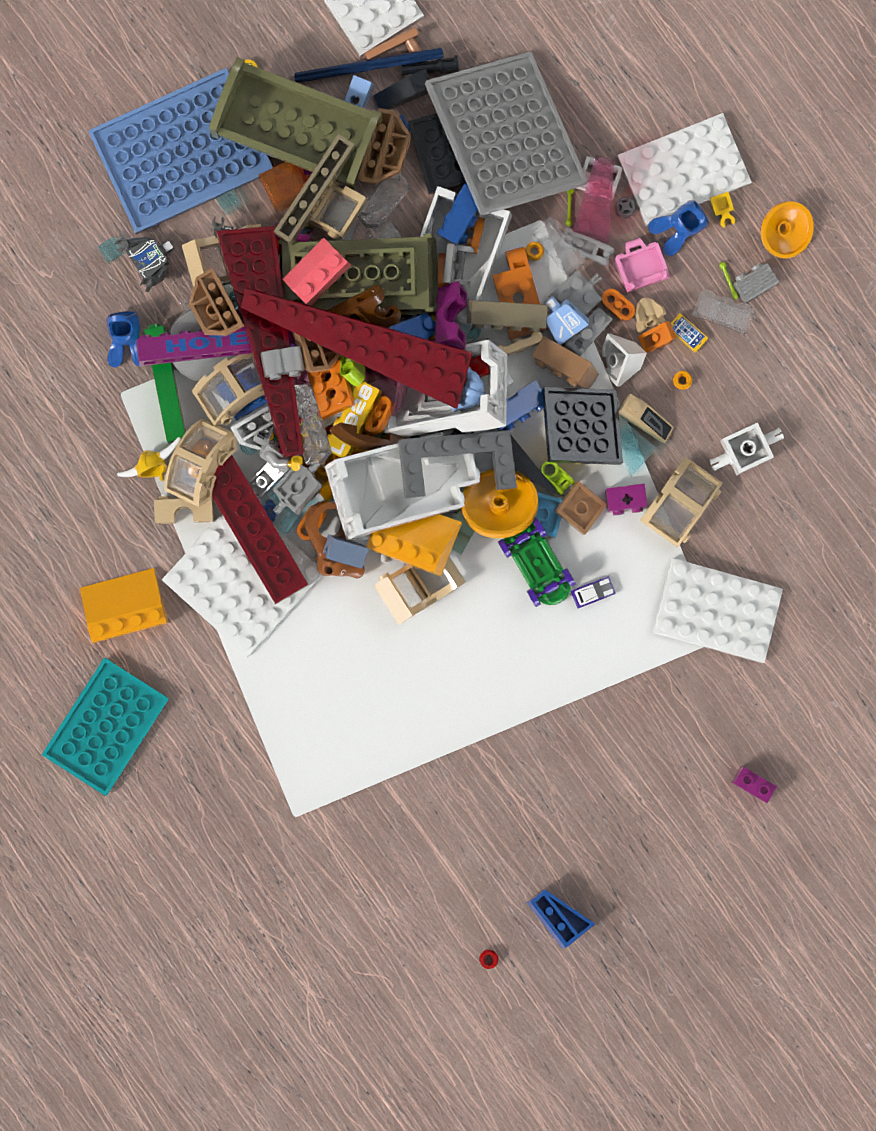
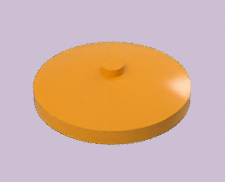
[461,469,538,538]

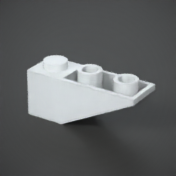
[249,463,291,499]

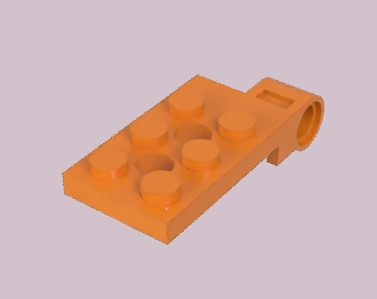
[492,247,547,340]
[307,358,355,420]

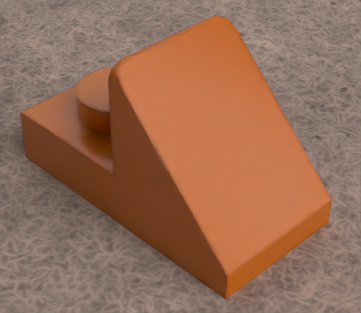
[638,321,677,353]

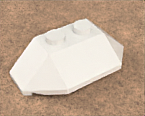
[230,390,305,451]

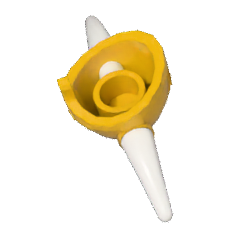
[117,437,181,481]

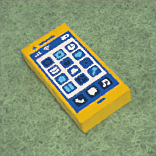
[671,313,708,353]

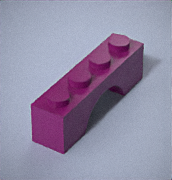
[434,281,467,349]

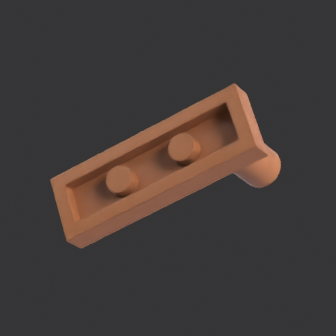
[364,27,421,60]

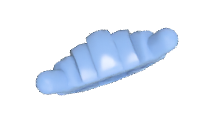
[451,367,485,412]

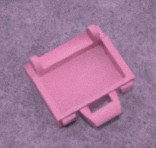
[614,238,670,294]

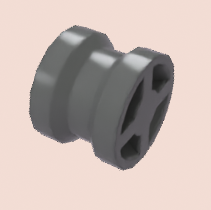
[615,197,635,218]

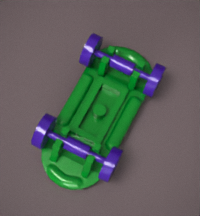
[498,518,576,607]

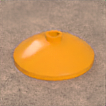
[761,201,814,258]

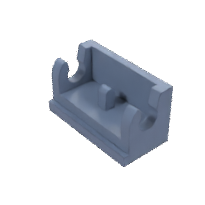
[323,534,369,569]

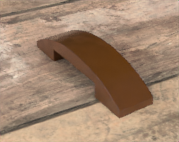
[330,422,406,451]

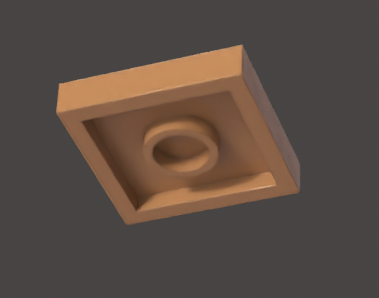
[554,481,607,535]

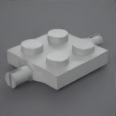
[548,271,602,315]
[273,460,323,515]

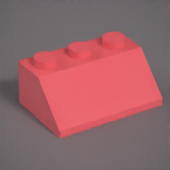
[283,238,351,306]

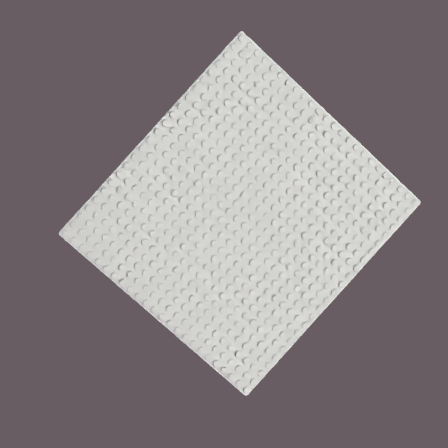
[121,220,703,817]

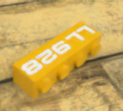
[324,381,383,458]

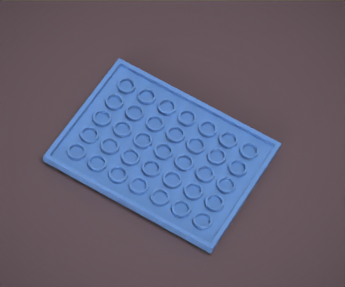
[88,68,274,234]

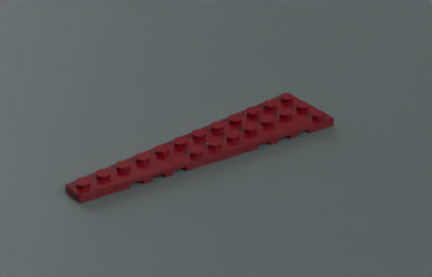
[216,226,304,458]
[241,288,473,409]

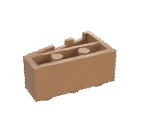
[532,336,599,389]

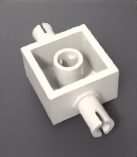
[709,422,784,476]

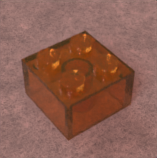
[258,162,305,213]

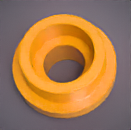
[525,242,544,261]
[673,371,692,390]

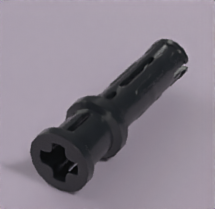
[401,55,459,76]

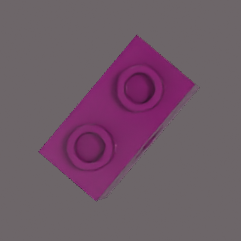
[605,483,648,516]
[731,766,777,803]

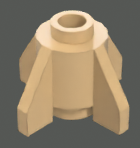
[635,297,666,333]

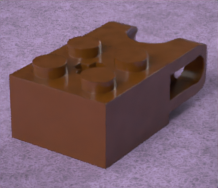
[327,285,401,328]

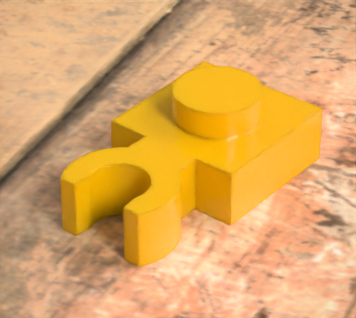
[710,192,735,228]

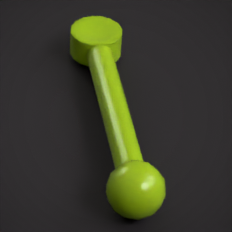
[565,189,574,226]
[719,262,738,300]

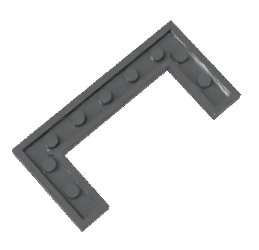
[398,430,517,498]

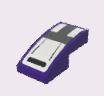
[571,576,616,609]

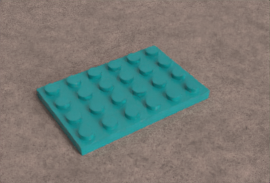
[41,657,169,796]

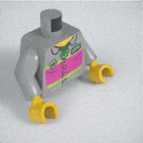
[253,422,311,474]

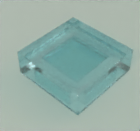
[216,190,242,216]
[98,236,125,264]

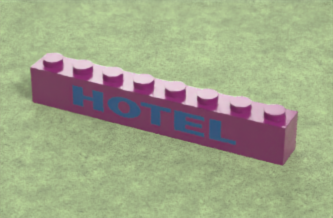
[136,327,295,366]

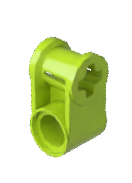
[340,355,365,386]
[540,461,575,496]

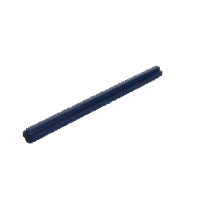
[294,48,444,83]

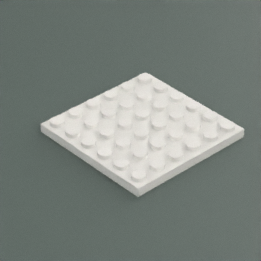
[162,514,322,657]

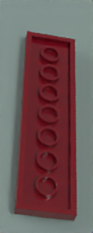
[197,455,309,604]

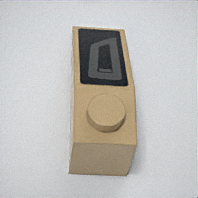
[618,394,674,444]

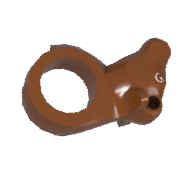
[305,500,365,579]

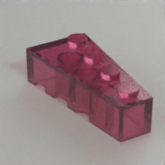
[572,155,615,243]

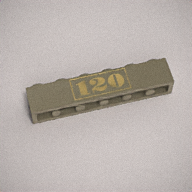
[274,134,357,245]

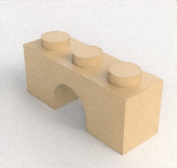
[154,496,214,524]

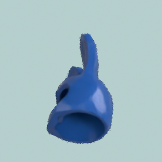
[648,200,709,256]
[106,311,140,368]

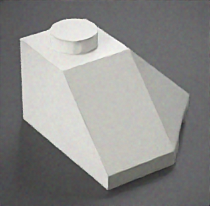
[602,334,647,387]

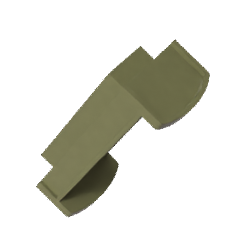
[209,57,382,191]
[278,234,438,316]

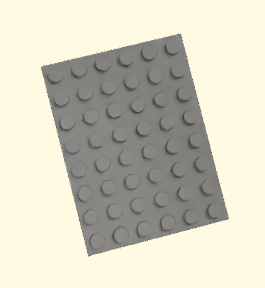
[425,52,588,216]

